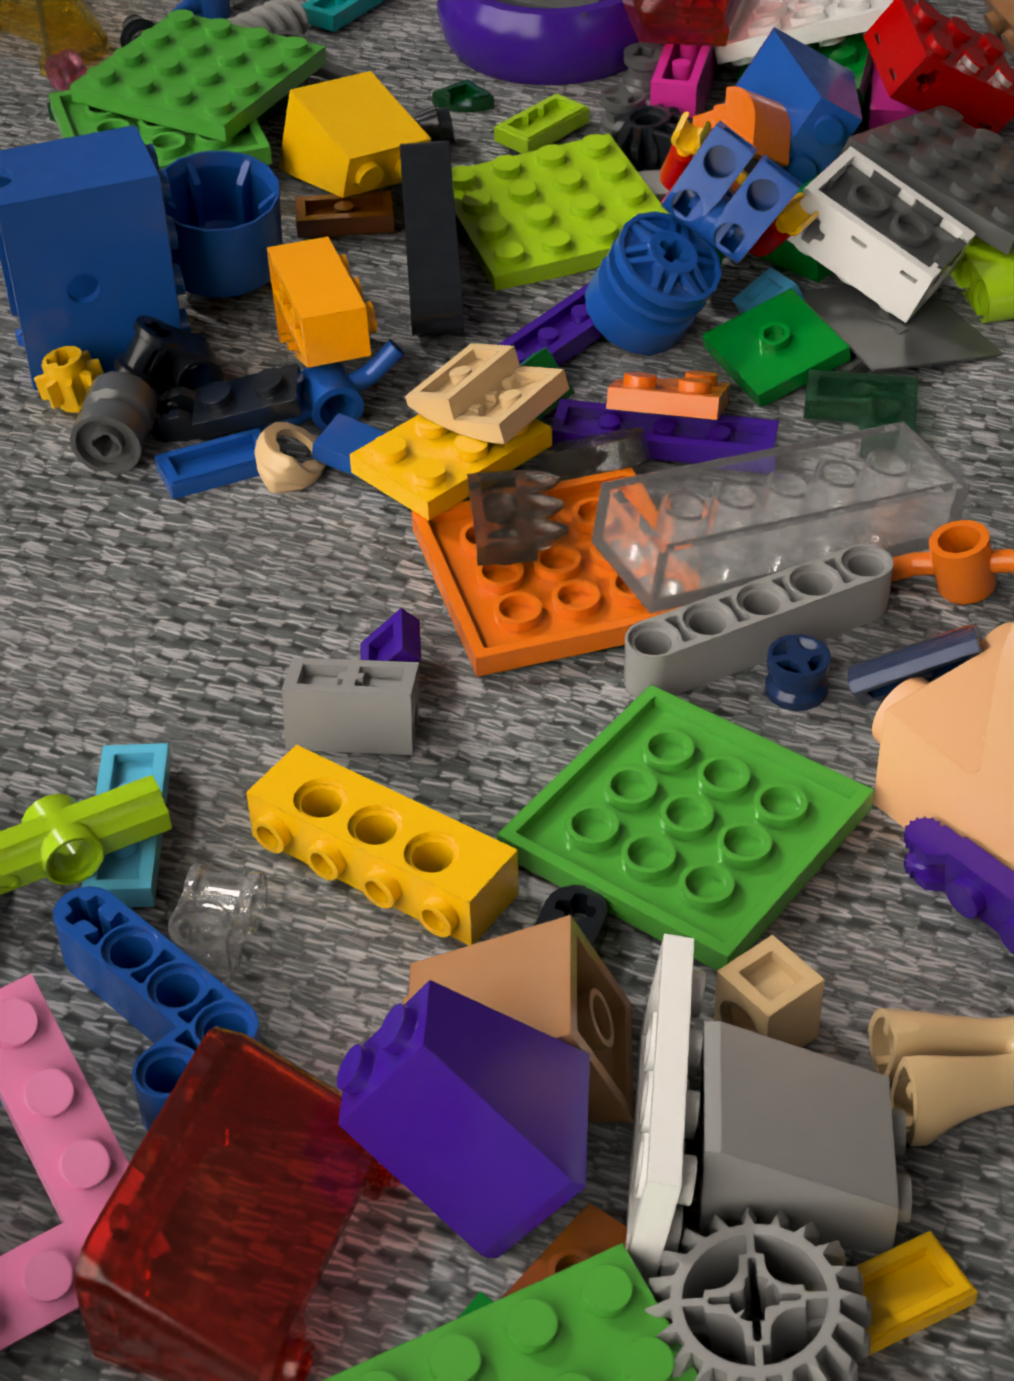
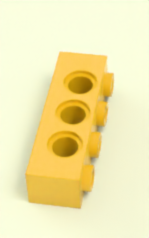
[246,744,519,945]

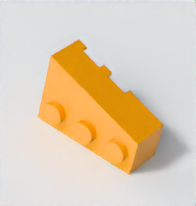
[267,237,377,368]

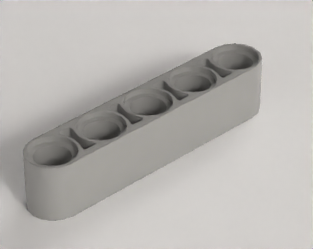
[624,544,894,698]

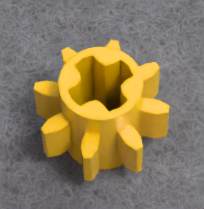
[34,346,104,413]

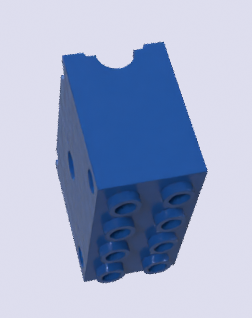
[0,125,191,390]

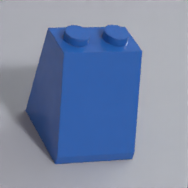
[724,27,862,185]

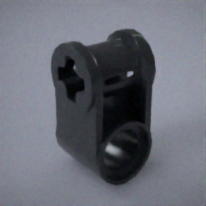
[114,315,224,391]

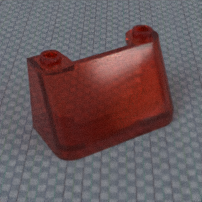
[74,1026,400,1381]

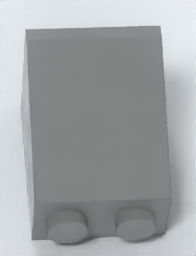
[699,1020,912,1252]

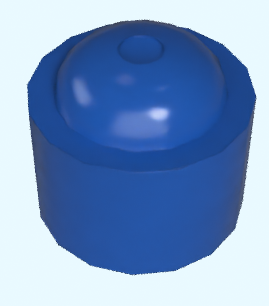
[164,150,283,298]

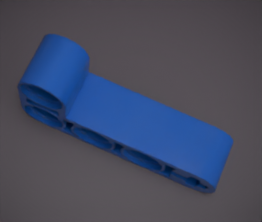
[53,886,266,1141]

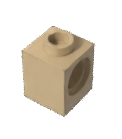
[714,935,825,1048]

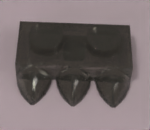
[467,470,569,566]

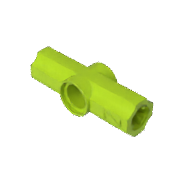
[0,775,172,895]

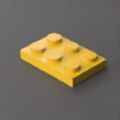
[350,414,552,521]

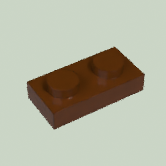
[295,190,395,238]

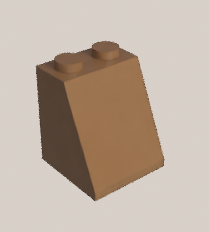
[402,915,634,1122]

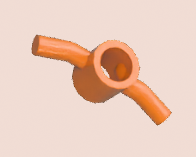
[892,520,1014,605]

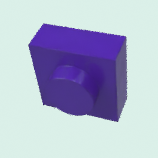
[360,608,421,663]

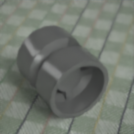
[69,371,158,472]

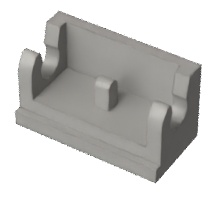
[282,657,419,755]

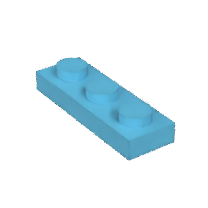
[82,743,171,908]

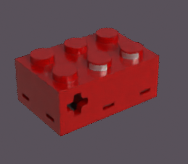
[863,0,1014,134]

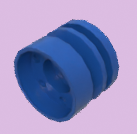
[585,211,722,356]

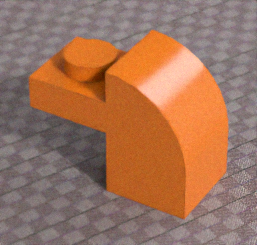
[693,86,791,168]

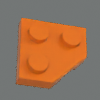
[606,371,731,420]

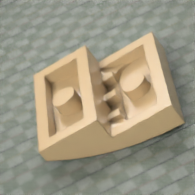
[405,343,569,445]

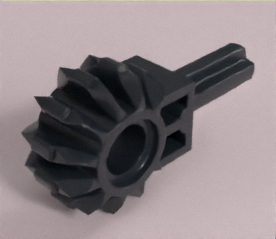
[611,103,693,172]

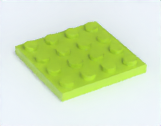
[452,133,668,291]

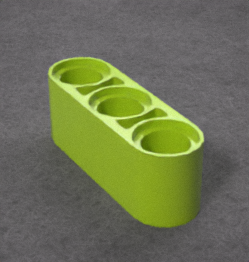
[950,236,1014,323]

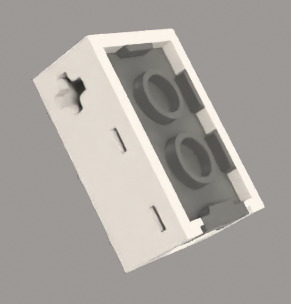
[787,146,976,323]

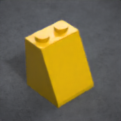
[279,71,431,198]

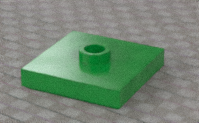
[702,288,851,407]

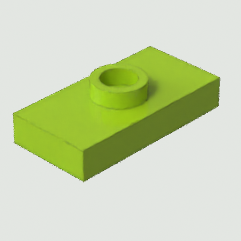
[494,93,590,154]

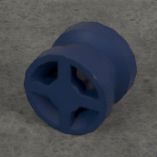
[765,634,831,711]

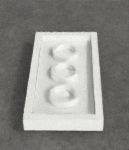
[626,934,706,1284]

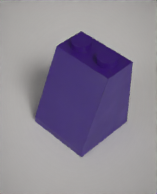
[337,980,590,1258]

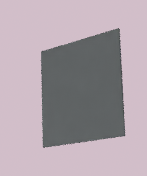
[801,285,1004,372]

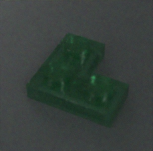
[804,369,918,459]

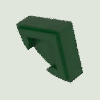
[432,79,494,112]

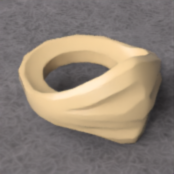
[254,422,326,493]

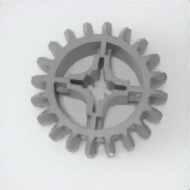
[645,1206,872,1381]

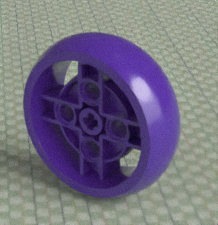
[437,0,668,85]

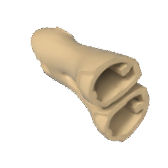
[868,1008,1014,1146]

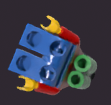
[660,112,819,265]

